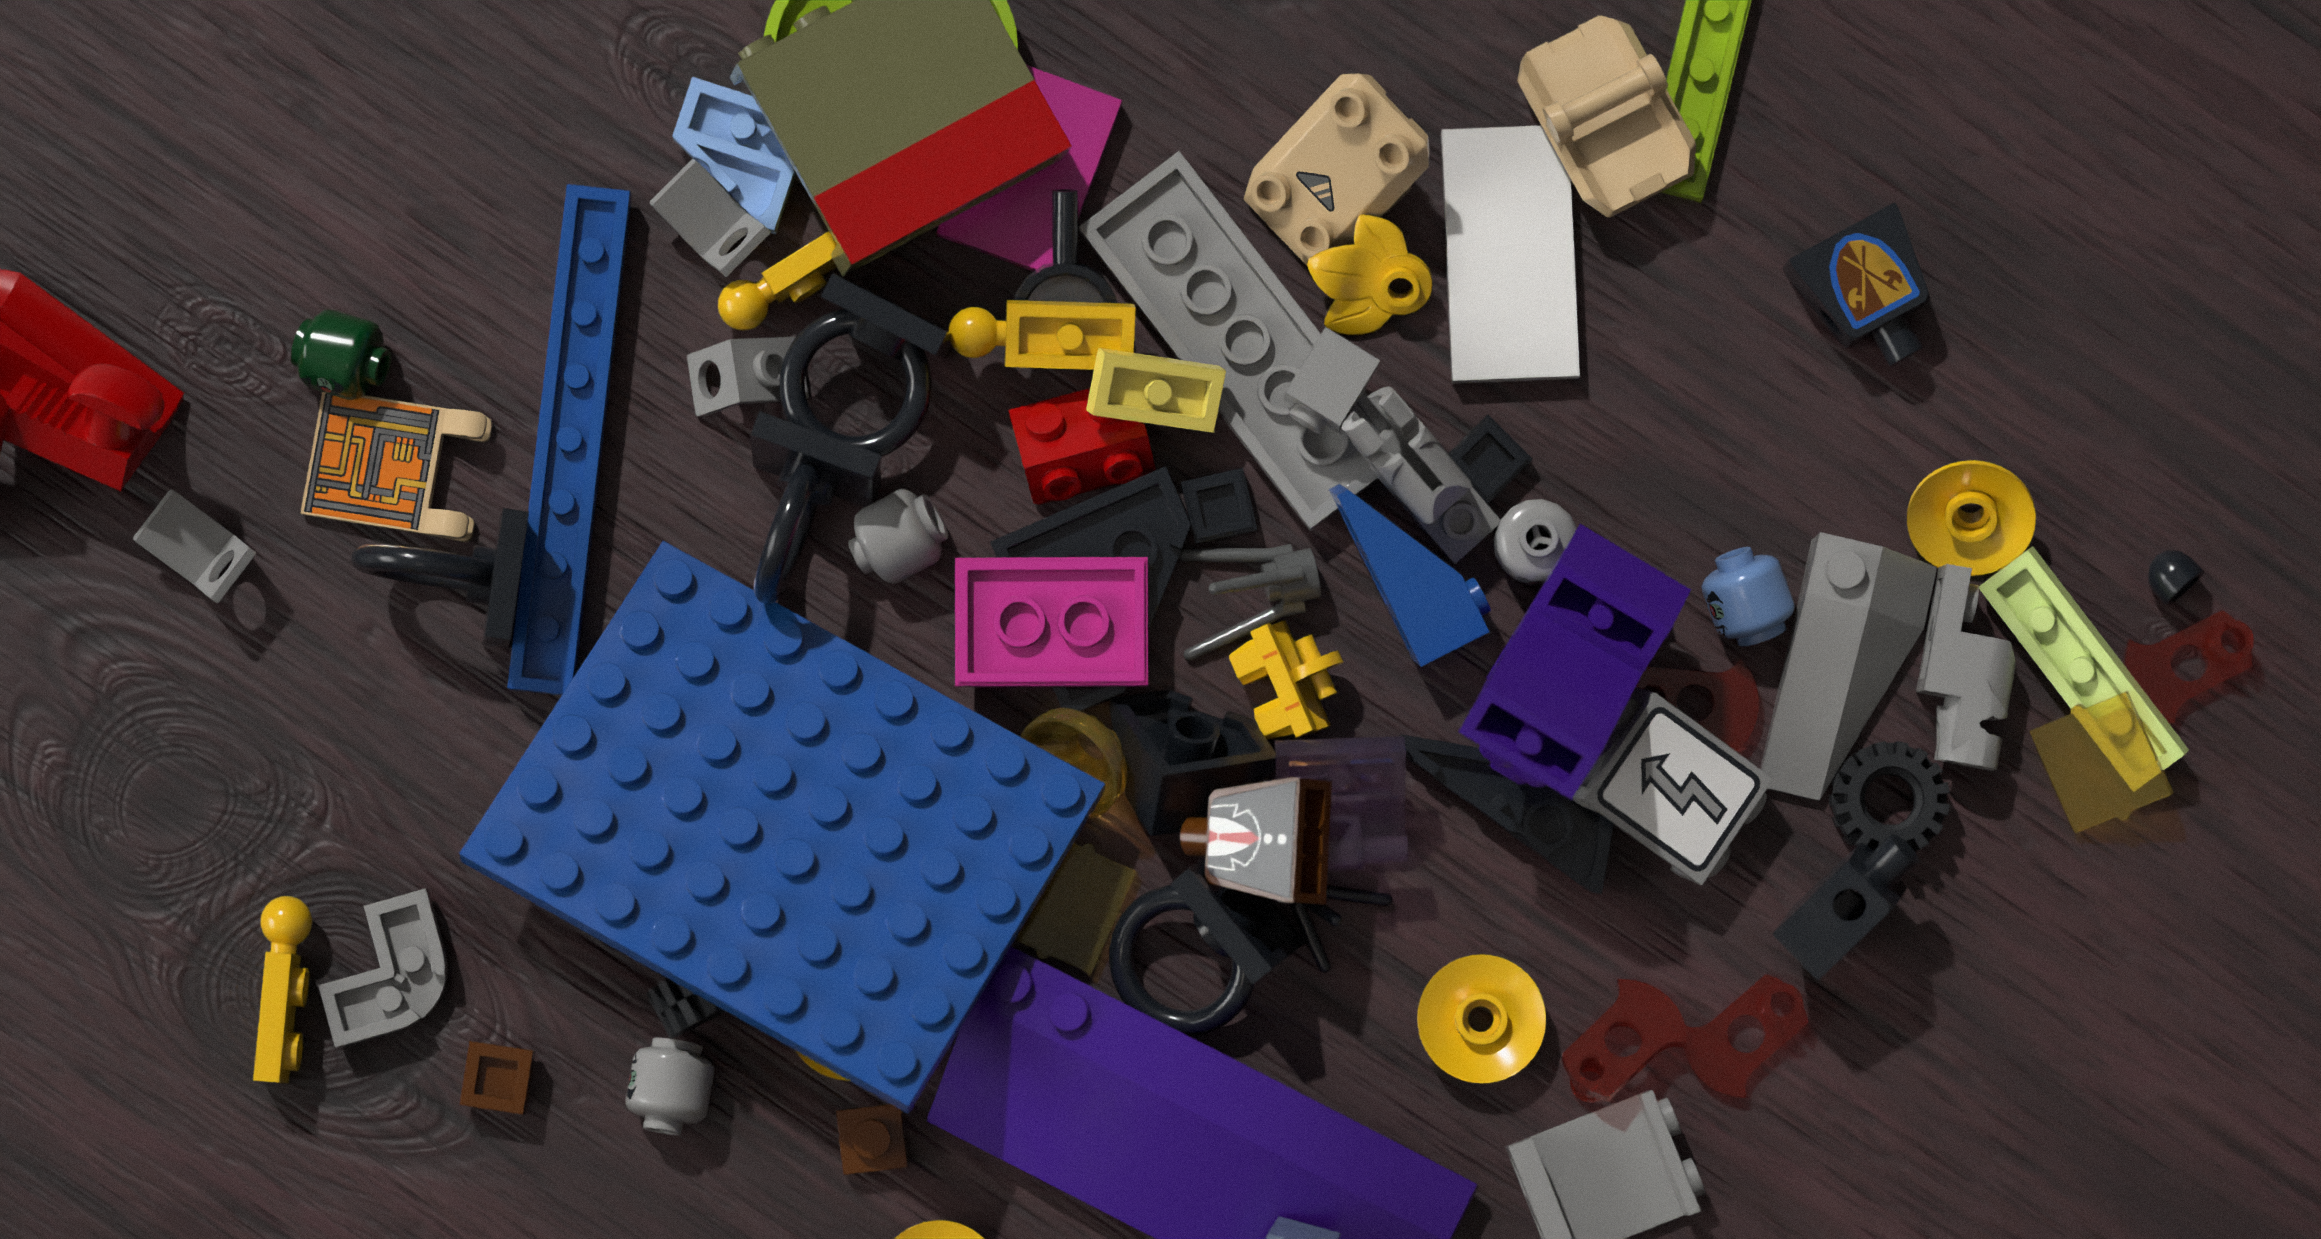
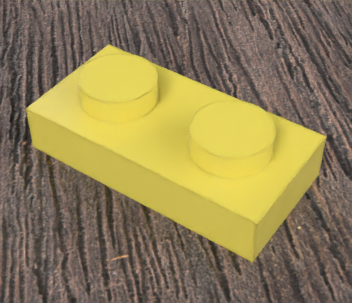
[1086,348,1226,433]

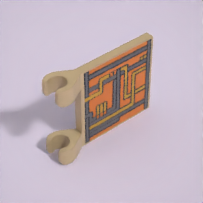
[300,392,493,542]

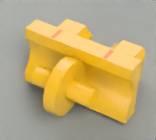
[1229,621,1344,739]

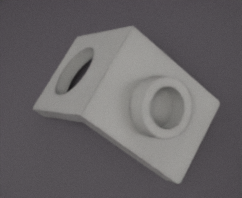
[650,159,770,277]
[687,337,809,417]
[133,489,256,603]

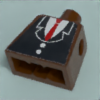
[1180,777,1332,904]

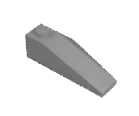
[1760,532,1937,801]

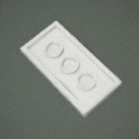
[1441,126,1580,384]

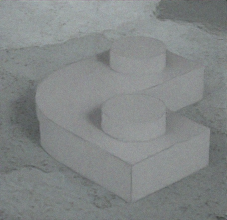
[318,888,448,1048]

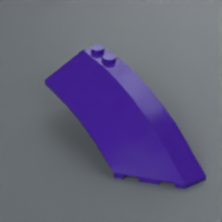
[926,947,1479,1239]

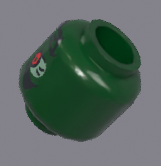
[291,310,391,400]

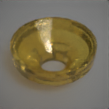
[1021,708,1127,819]

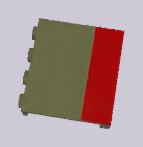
[730,0,1072,277]

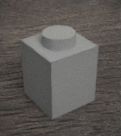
[1284,327,1380,434]

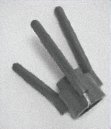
[1178,544,1321,661]

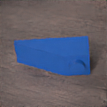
[1328,484,1491,667]

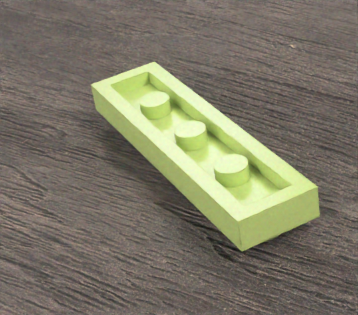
[1979,546,2189,791]

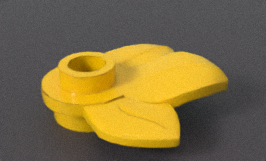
[1307,214,1432,335]

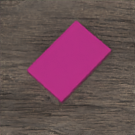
[936,65,1122,280]
[955,557,1148,687]

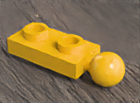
[718,231,837,330]
[948,300,1136,370]
[253,896,312,1083]

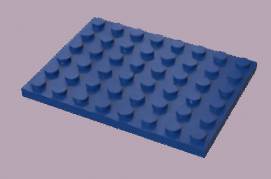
[459,541,1105,1114]

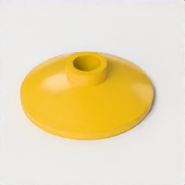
[1907,460,2036,576]
[1417,954,1546,1083]

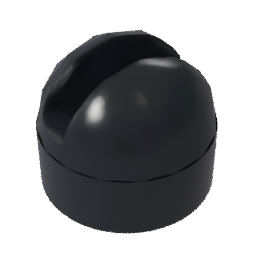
[2148,550,2205,606]

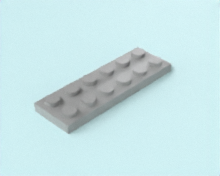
[1078,151,1387,531]

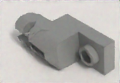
[1341,386,1500,564]
[1916,564,2016,771]

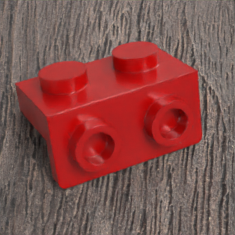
[1008,388,1156,505]

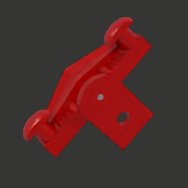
[0,269,184,491]

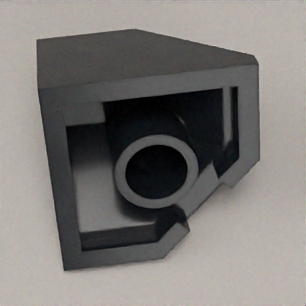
[1109,690,1279,836]

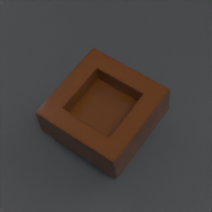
[459,1041,536,1115]
[836,1104,908,1175]

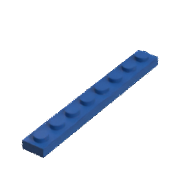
[507,184,632,696]

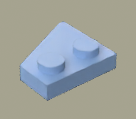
[672,77,796,234]

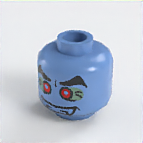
[1702,547,1794,646]

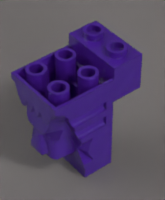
[1458,524,1691,800]

